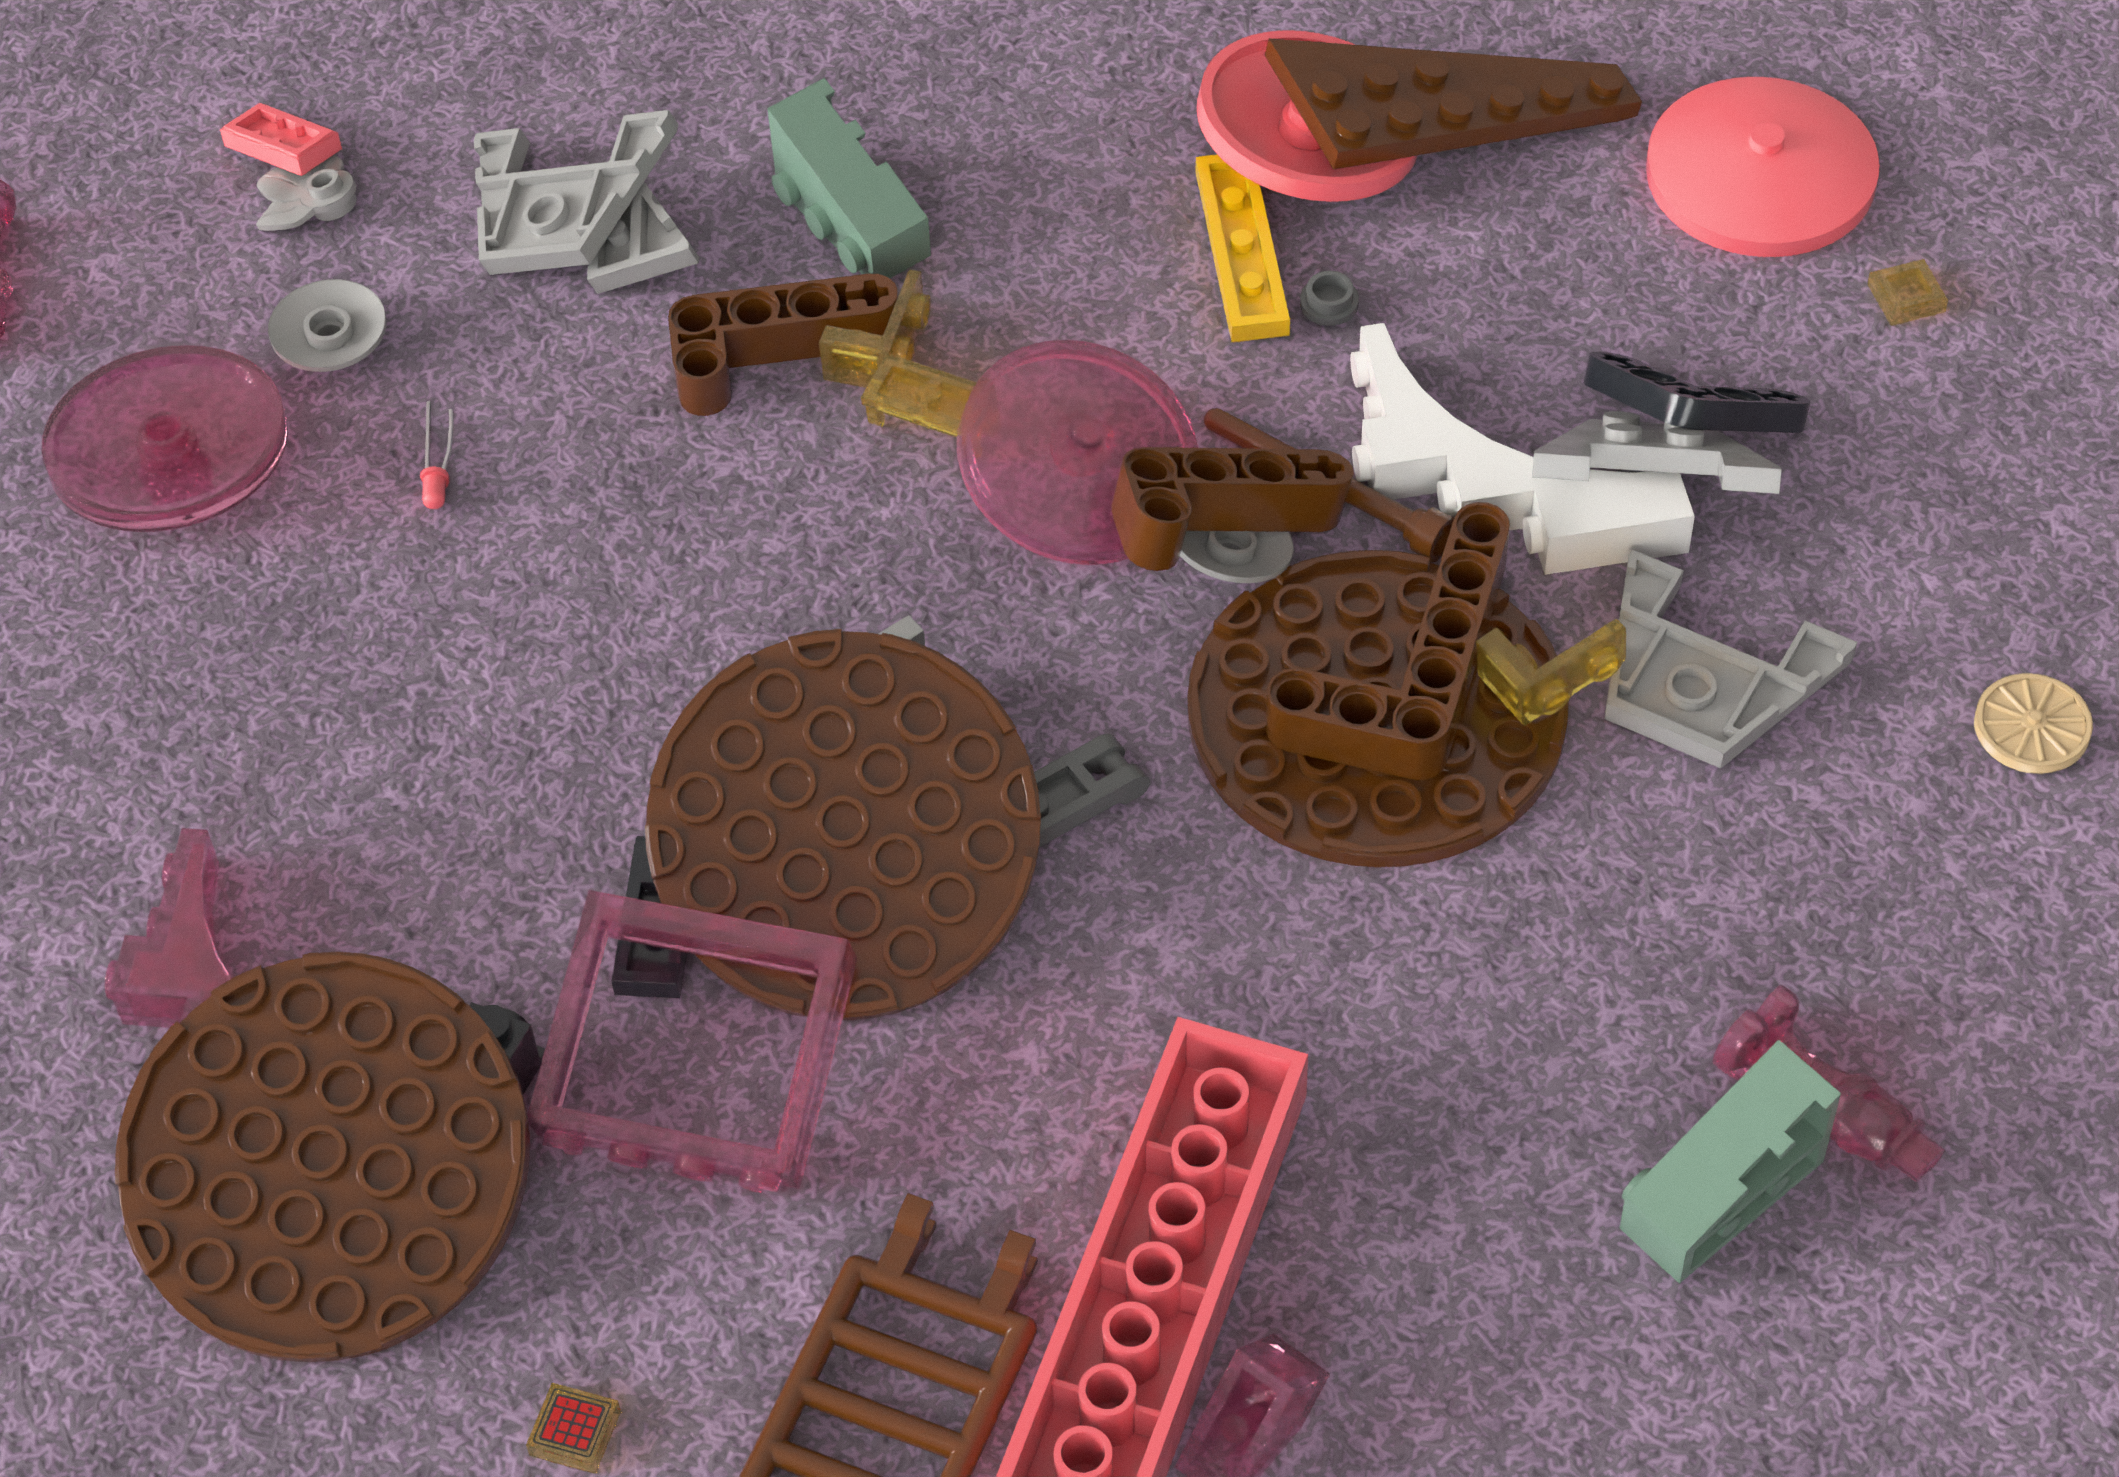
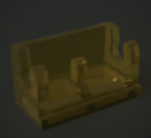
[861,353,1000,459]

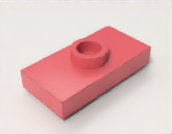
[220,103,342,176]

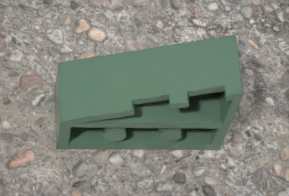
[767,77,931,278]
[1619,1040,1841,1284]

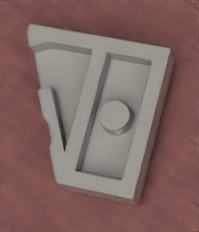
[587,182,699,294]

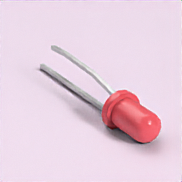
[420,401,454,510]

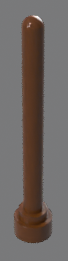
[1204,408,1454,562]

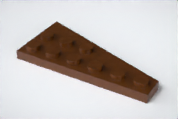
[1265,38,1642,169]

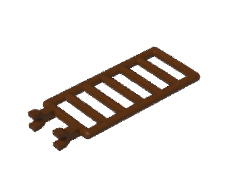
[739,1193,1038,1477]

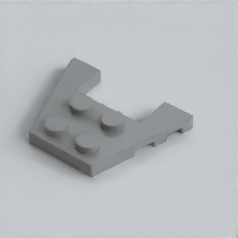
[474,110,679,275]
[1532,411,1782,494]
[1604,550,1858,768]

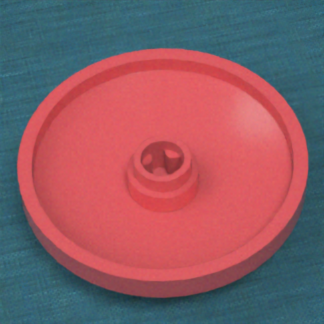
[1197,30,1418,202]
[1646,77,1880,257]

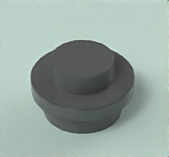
[1300,271,1359,326]

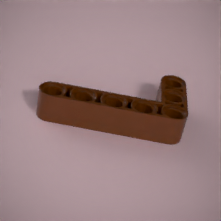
[1266,502,1510,780]

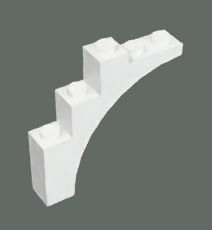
[1350,323,1695,575]

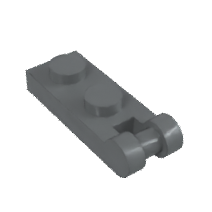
[1034,733,1150,847]

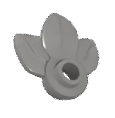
[256,155,357,231]

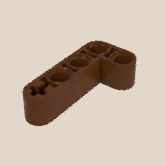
[668,274,901,416]
[1111,447,1354,571]

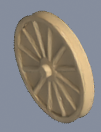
[1974,673,2093,774]

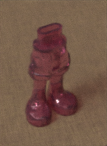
[1712,985,1945,1182]

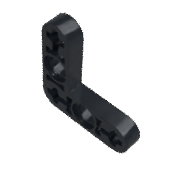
[1584,351,1810,433]

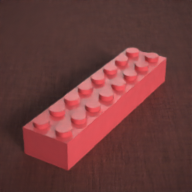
[996,1017,1308,1477]

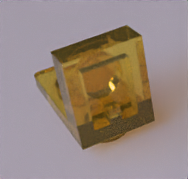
[819,269,931,392]
[1476,619,1626,726]

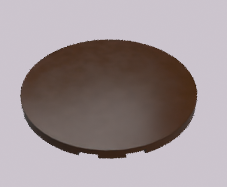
[1187,550,1569,867]
[645,629,1041,1020]
[115,952,530,1362]

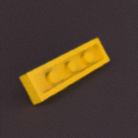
[1196,154,1290,343]

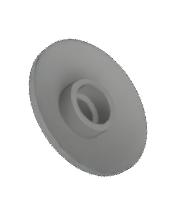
[268,279,387,372]
[1180,531,1294,583]

